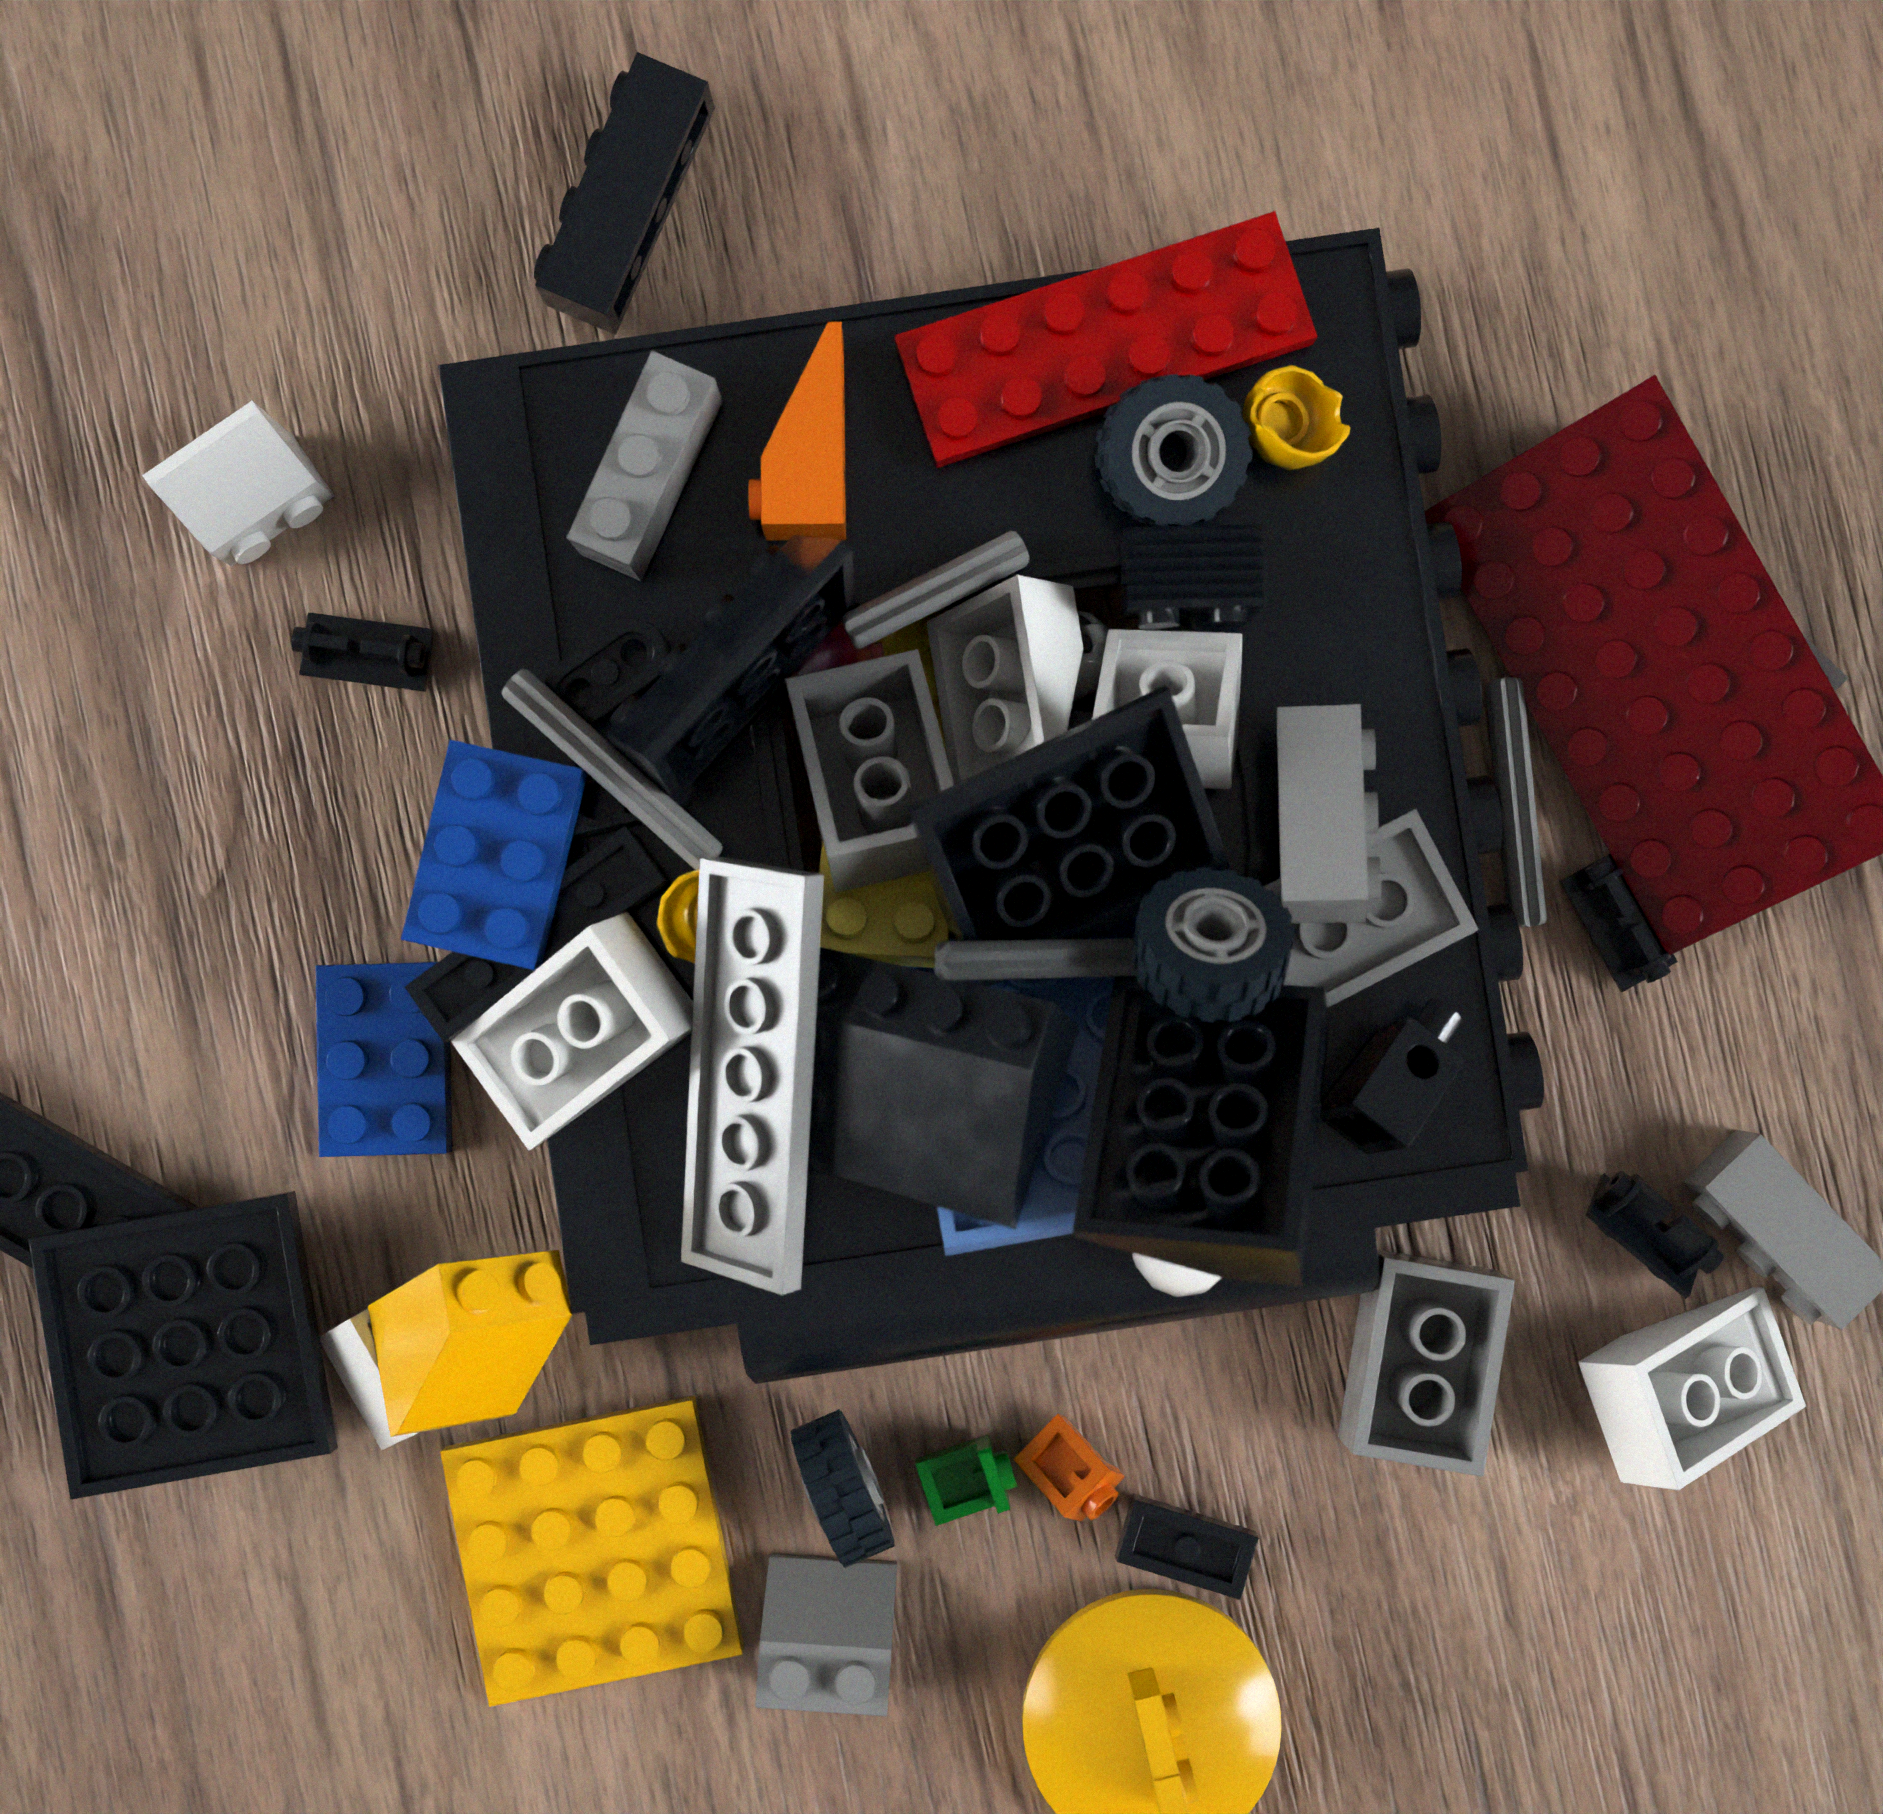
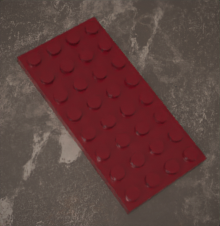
[1424,375,1883,955]

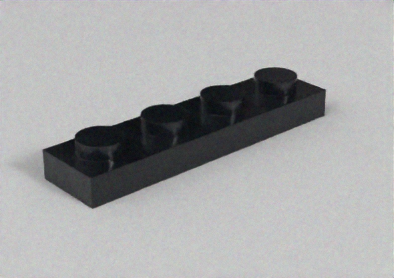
[404,826,669,1042]

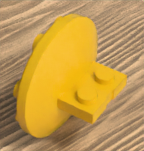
[1022,1589,1281,1814]

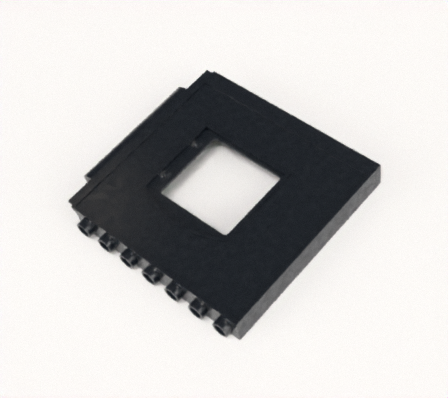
[438,228,1544,1384]

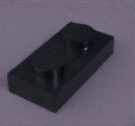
[1115,1493,1259,1600]

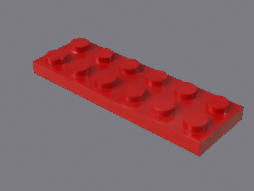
[894,211,1318,468]

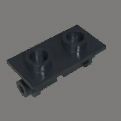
[291,612,434,692]
[1559,854,1678,992]
[1586,1171,1724,1299]

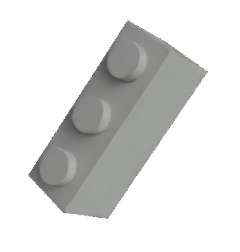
[567,351,723,581]
[1277,704,1381,924]
[1682,1130,1883,1330]

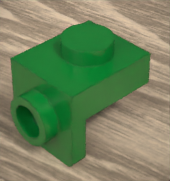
[915,1434,1018,1526]

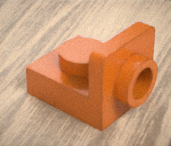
[1013,1414,1125,1522]

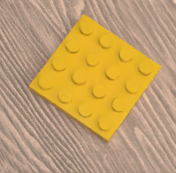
[440,1395,745,1707]

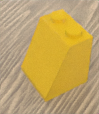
[368,1250,572,1437]

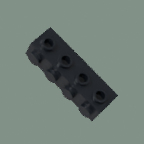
[534,52,715,335]

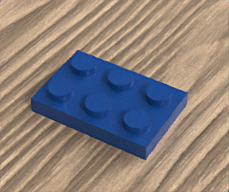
[401,740,588,970]
[315,962,452,1157]

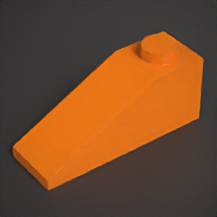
[748,322,846,541]

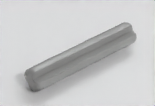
[842,531,1030,648]

